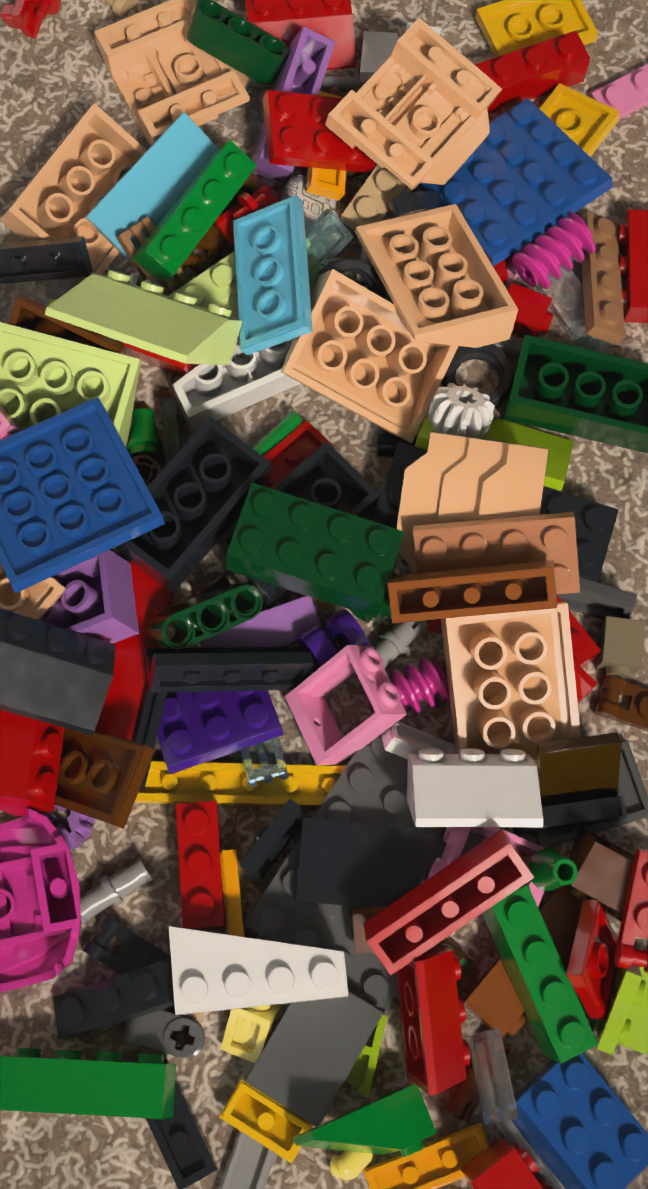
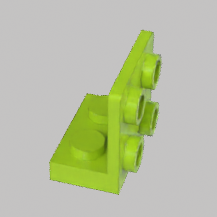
[593,965,648,1055]

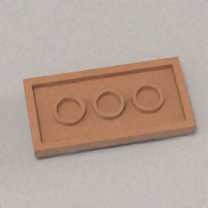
[413,512,580,594]

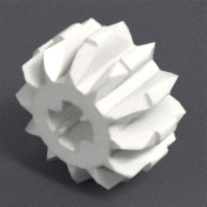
[428,383,495,439]

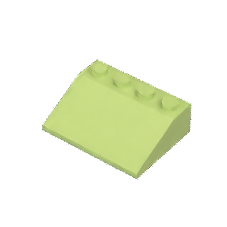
[45,270,243,365]
[0,322,141,447]

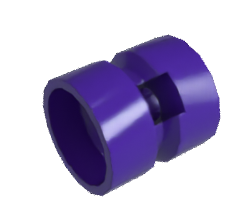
[297,609,370,672]

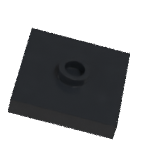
[239,799,304,884]

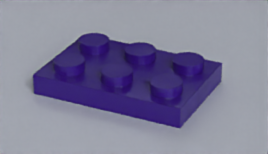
[157,691,284,774]

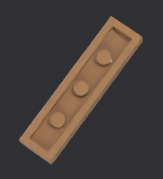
[581,211,625,345]

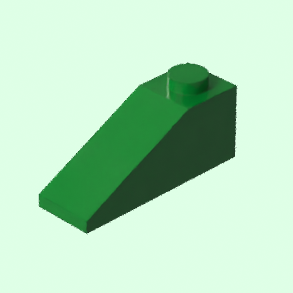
[293,1084,437,1158]

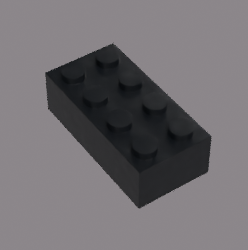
[114,417,271,594]
[214,441,380,608]

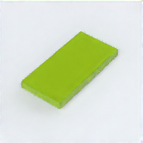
[415,409,574,491]

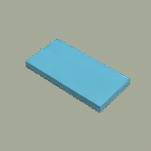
[85,112,218,267]
[233,195,313,355]

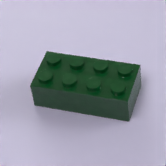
[503,335,648,454]
[226,483,405,618]

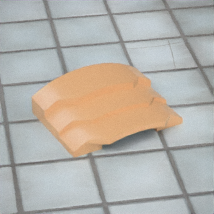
[94,0,251,146]
[325,18,502,190]
[396,432,548,574]

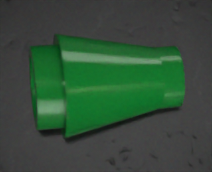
[126,408,163,462]
[529,848,578,891]

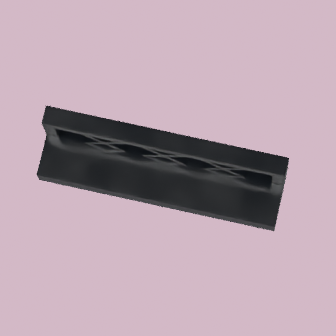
[145,647,314,693]

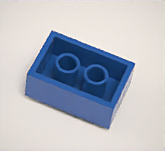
[502,1053,648,1189]

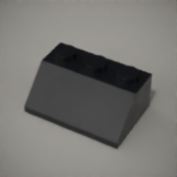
[0,608,116,735]

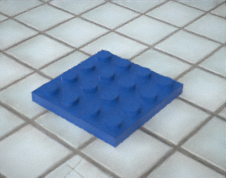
[418,98,613,267]
[0,397,165,593]

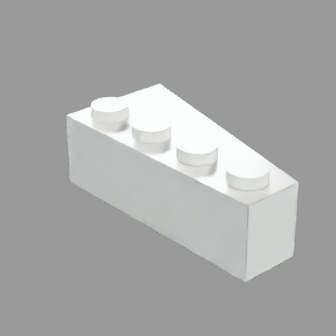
[173,335,301,432]
[169,926,349,1015]

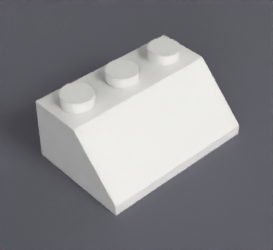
[407,748,543,827]

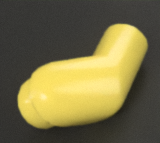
[329,1151,373,1181]

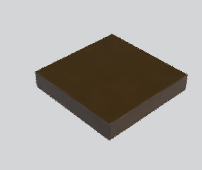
[536,732,622,807]

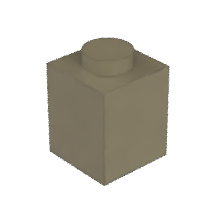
[596,616,646,679]

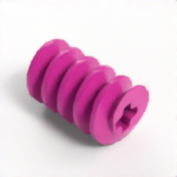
[512,212,596,289]
[361,656,450,720]

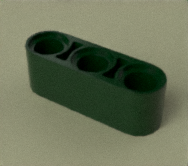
[185,0,289,85]
[147,584,263,650]

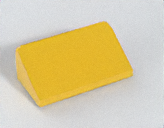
[219,1077,314,1164]

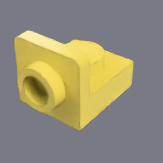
[221,1004,283,1064]

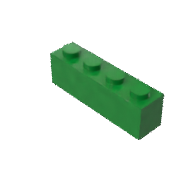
[132,140,257,283]
[482,884,598,1064]
[0,1048,176,1119]

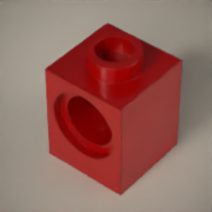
[508,282,554,339]

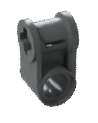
[121,1009,206,1058]

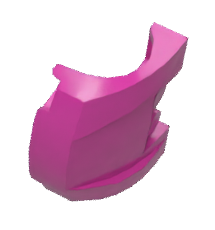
[0,809,82,993]

